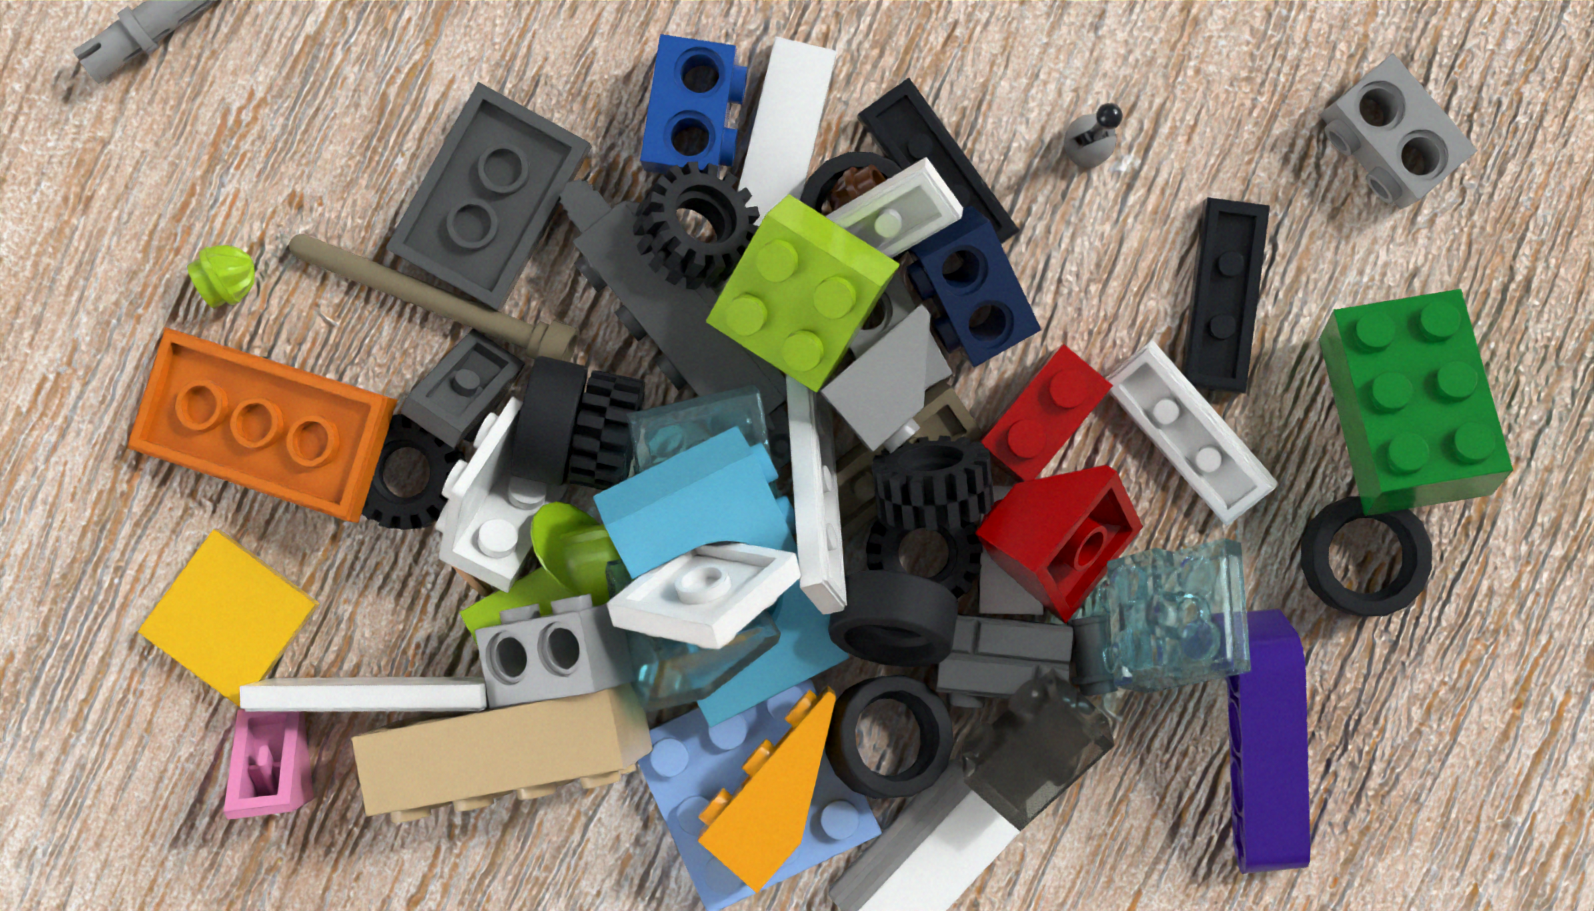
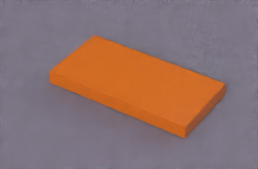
[126,327,397,523]

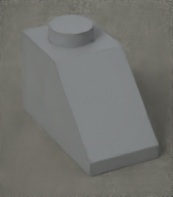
[821,304,930,453]

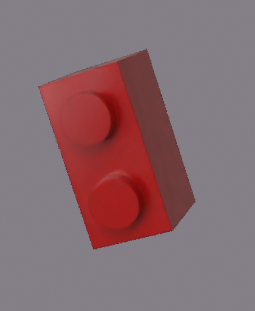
[978,344,1114,483]

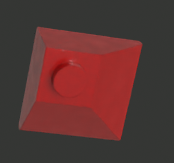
[975,465,1143,624]

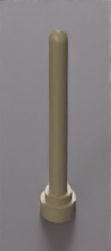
[289,234,579,362]

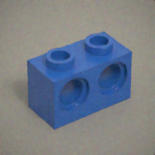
[640,34,748,178]

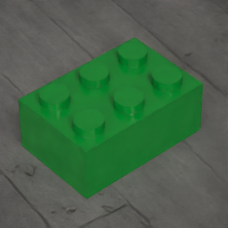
[1319,289,1513,516]

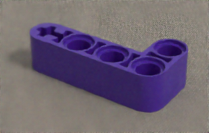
[1212,608,1310,874]

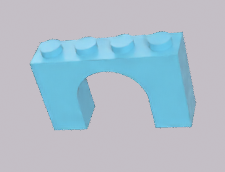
[593,425,849,728]

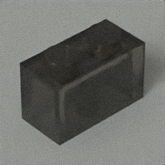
[961,668,1115,831]

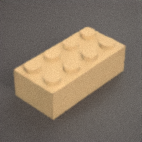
[351,675,653,823]

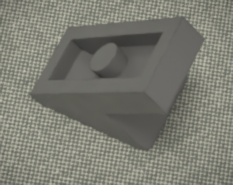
[400,328,525,448]

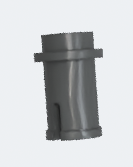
[1067,614,1122,696]

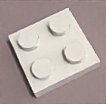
[607,541,801,650]

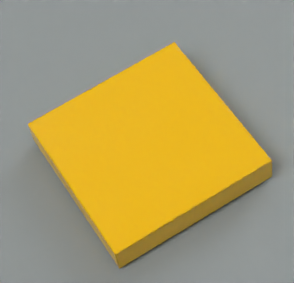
[137,529,320,707]

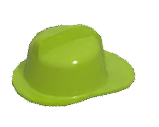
[530,501,641,606]

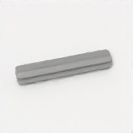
[828,759,977,911]

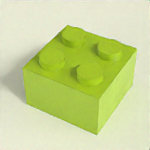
[705,194,900,393]

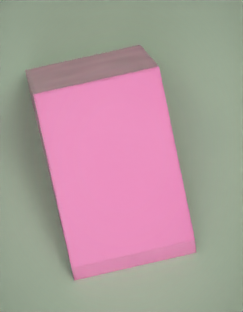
[224,709,314,820]

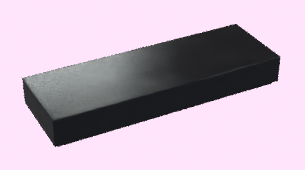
[857,78,1020,264]
[1181,197,1270,395]

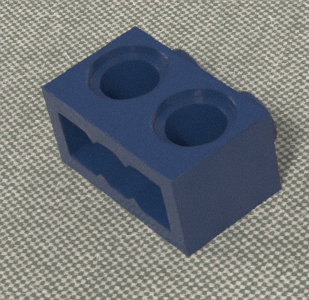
[905,205,1041,367]

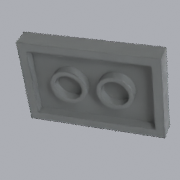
[386,82,592,312]

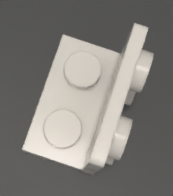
[436,397,569,593]

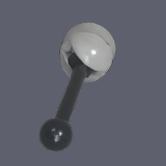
[1064,103,1123,167]

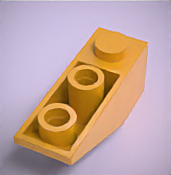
[697,685,836,893]

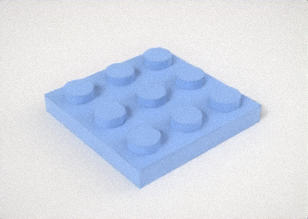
[637,678,882,911]

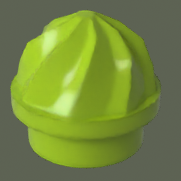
[187,245,255,309]

